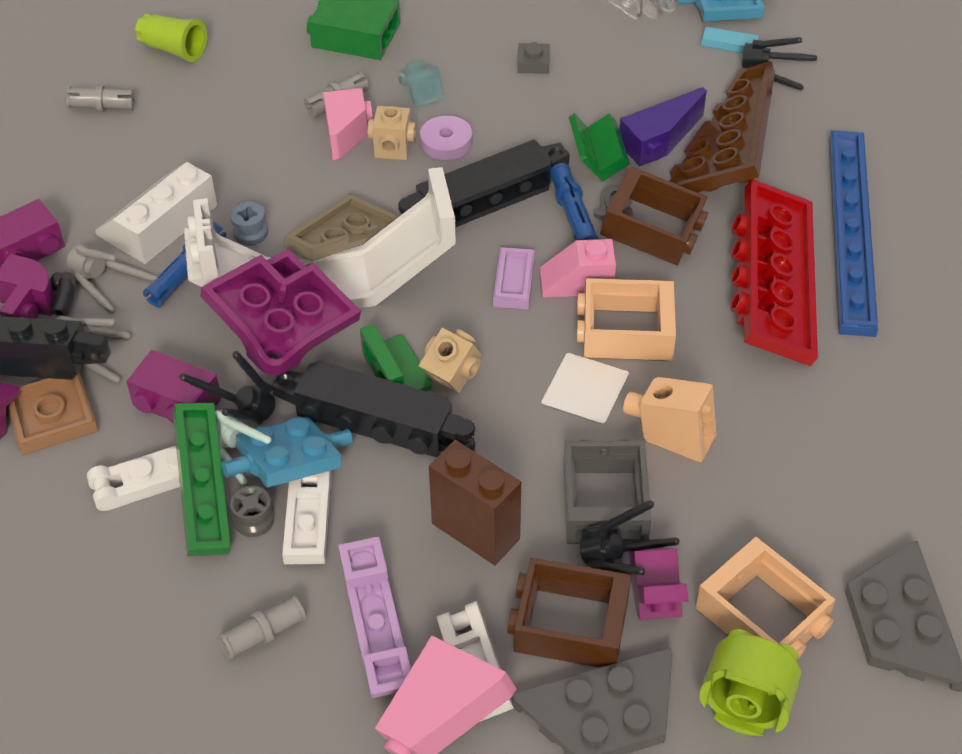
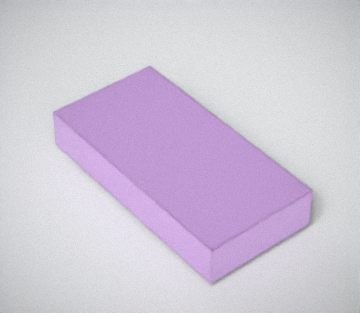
[493,247,535,310]

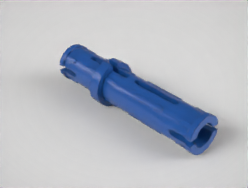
[551,163,599,240]
[143,222,227,307]

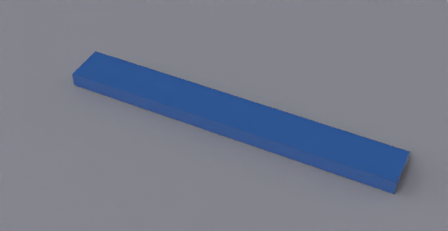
[829,131,878,337]

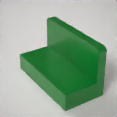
[569,113,630,182]
[360,324,432,391]

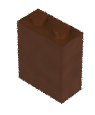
[429,440,521,566]

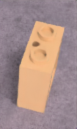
[577,278,676,361]
[696,537,836,660]

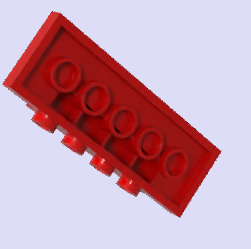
[730,179,818,366]

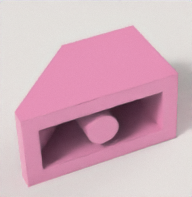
[323,88,373,160]
[540,239,616,298]

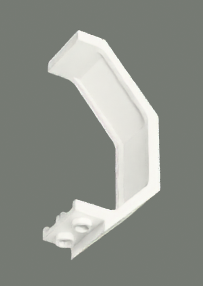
[184,167,456,308]

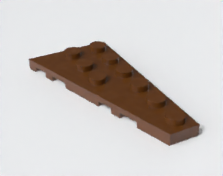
[669,61,775,193]

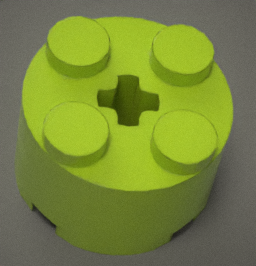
[699,629,802,736]

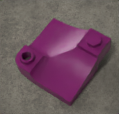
[200,249,361,375]

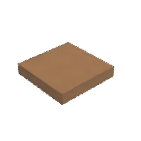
[7,372,98,455]

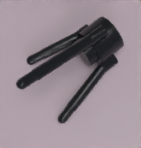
[742,37,817,90]
[179,351,276,425]
[580,500,680,576]

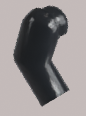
[50,271,76,316]

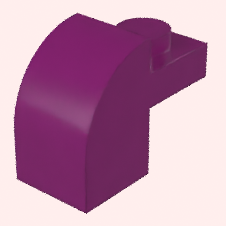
[0,254,55,319]
[629,548,688,620]

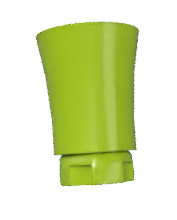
[135,13,208,63]

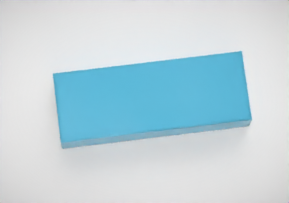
[701,27,759,53]

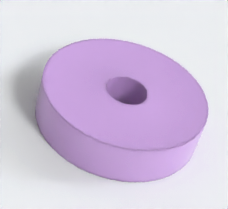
[420,115,473,160]

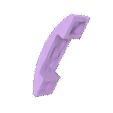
[338,536,411,698]

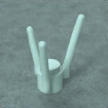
[215,410,271,485]

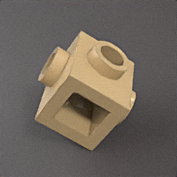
[368,106,416,160]
[418,327,483,394]

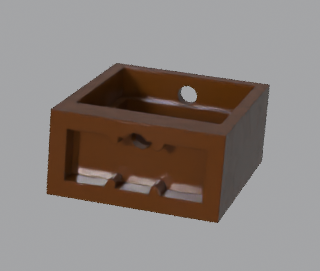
[600,166,709,266]
[507,557,631,668]

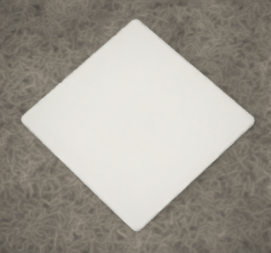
[541,353,629,424]

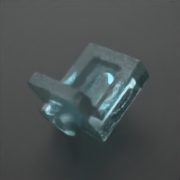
[397,60,444,105]

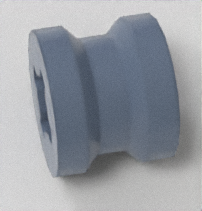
[230,201,268,246]

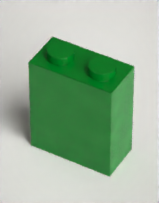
[306,0,401,60]

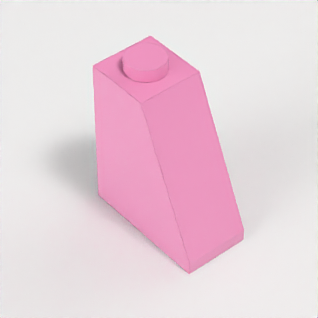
[375,636,517,754]

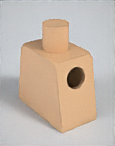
[623,377,717,463]

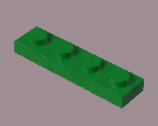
[173,403,231,557]

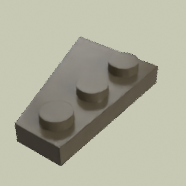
[284,194,399,261]

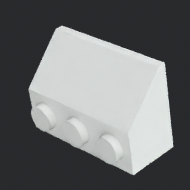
[95,162,218,264]

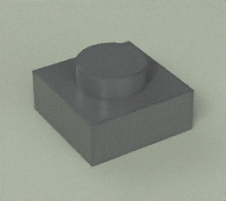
[518,42,550,74]

